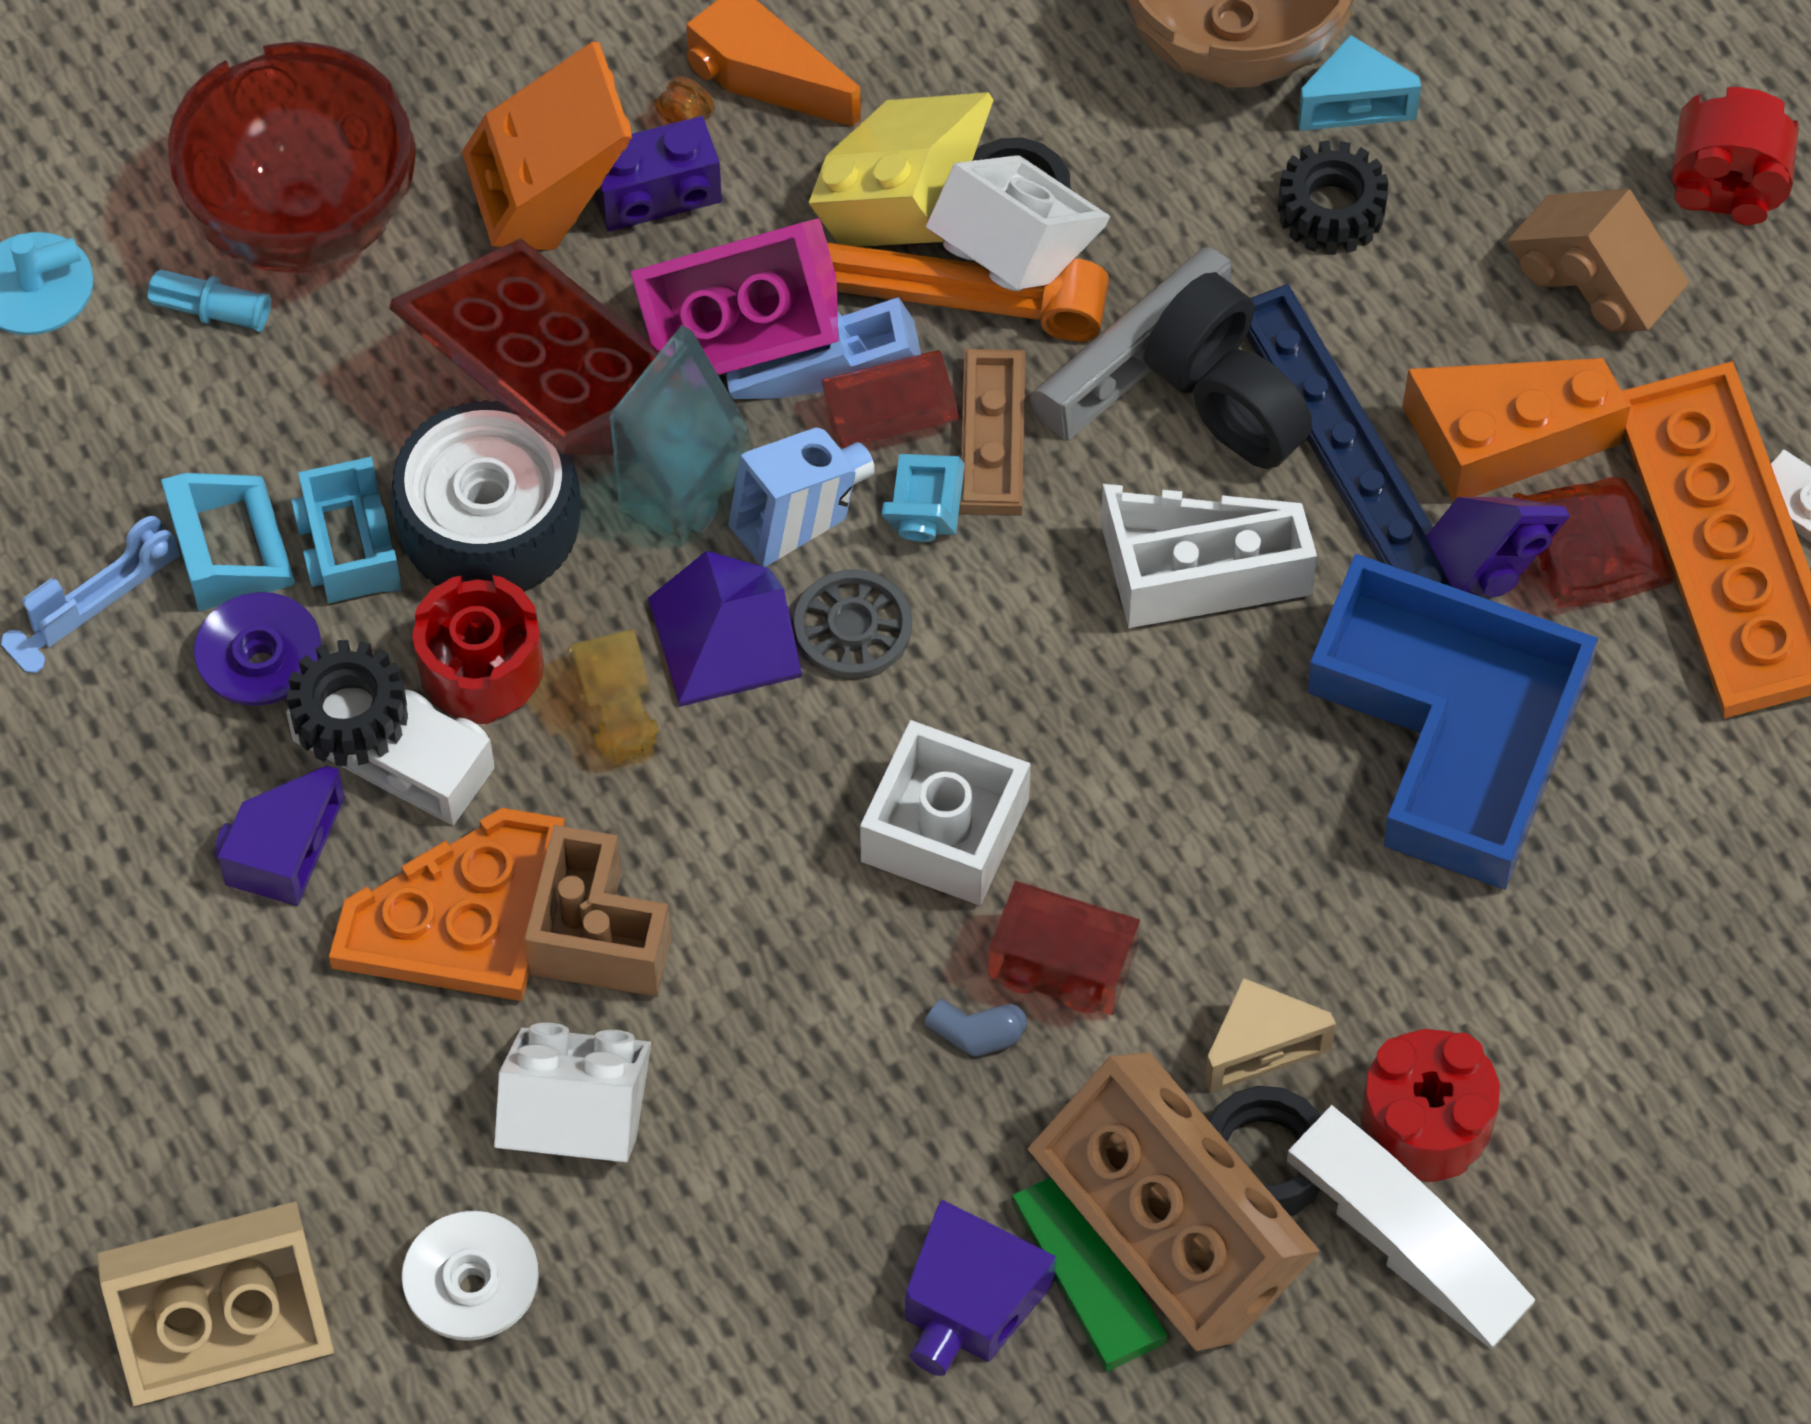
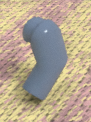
[924,999,1027,1057]

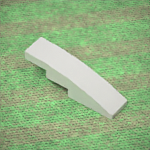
[1286,1105,1535,1350]

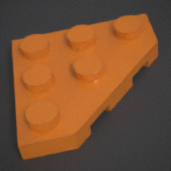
[329,808,566,1002]

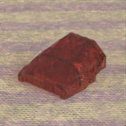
[1512,477,1673,608]

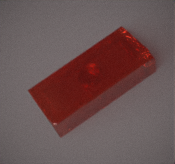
[821,350,959,448]

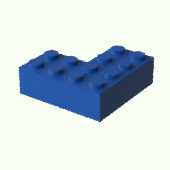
[1308,553,1598,890]

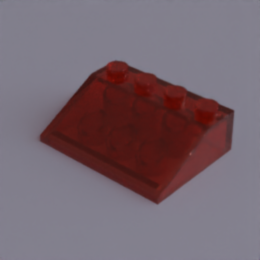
[389,238,694,455]

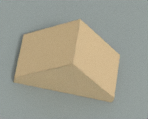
[1205,978,1336,1093]

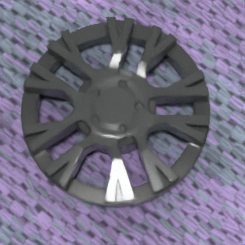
[794,569,912,680]

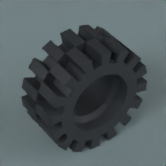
[1278,141,1389,255]
[287,640,408,766]

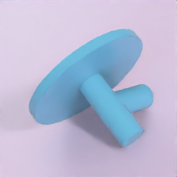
[0,232,94,335]

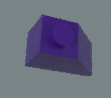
[214,766,345,906]

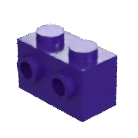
[594,116,722,232]

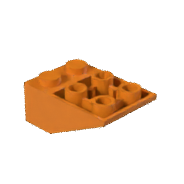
[462,42,632,251]

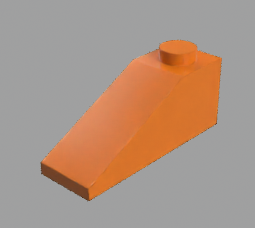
[686,0,861,127]

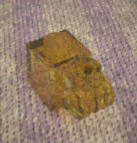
[567,629,659,766]

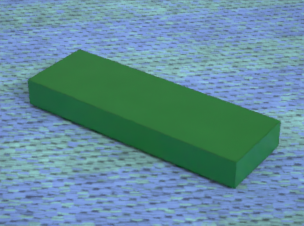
[1012,1177,1167,1372]

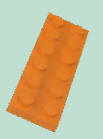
[1622,361,1811,719]

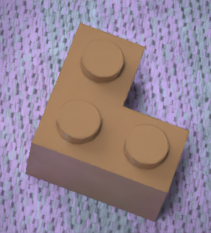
[1507,189,1690,332]
[524,825,672,997]

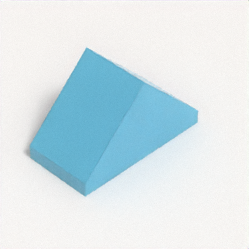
[1298,35,1421,131]

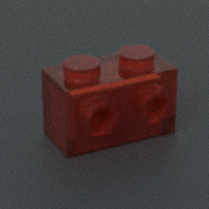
[989,881,1140,1016]

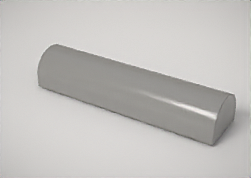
[1030,247,1232,441]

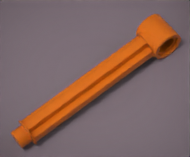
[827,243,1110,343]

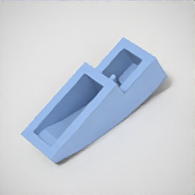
[726,297,925,399]

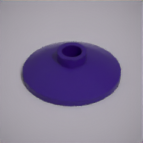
[194,592,322,706]

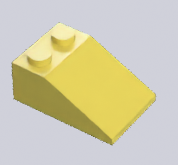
[809,92,994,247]

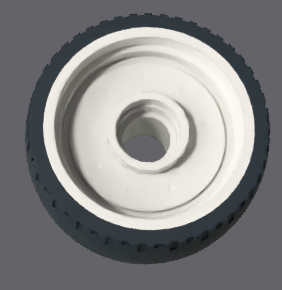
[392,400,581,592]

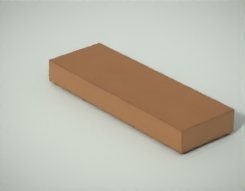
[960,349,1025,516]

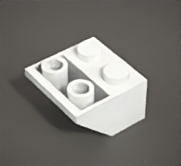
[494,1022,651,1162]

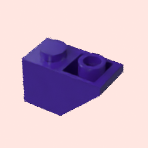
[1426,497,1570,597]

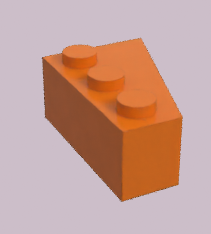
[1402,358,1631,502]

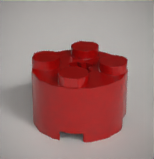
[1671,87,1799,226]
[412,575,544,724]
[1360,1029,1500,1182]

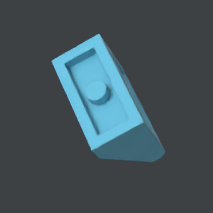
[161,473,295,612]

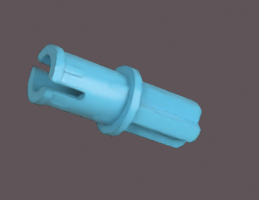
[148,270,272,332]

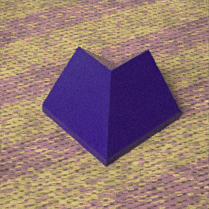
[648,551,802,707]

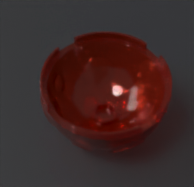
[168,42,416,273]

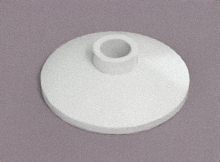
[402,1211,539,1340]

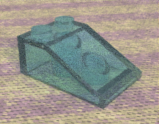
[610,325,750,548]

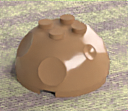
[1126,0,1353,87]

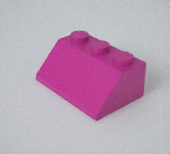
[630,218,839,390]

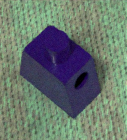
[905,1200,1056,1376]

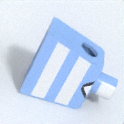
[728,427,875,567]

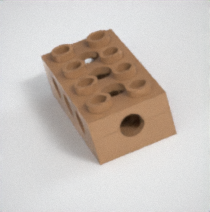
[1027,1052,1321,1351]

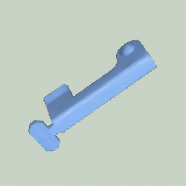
[1,516,180,673]

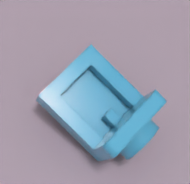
[882,454,965,542]

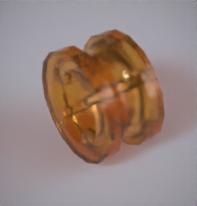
[654,76,715,124]

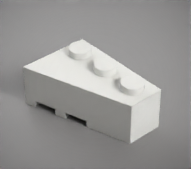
[1101,484,1317,628]

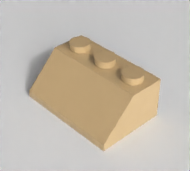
[97,1201,334,1406]

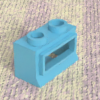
[291,456,402,604]

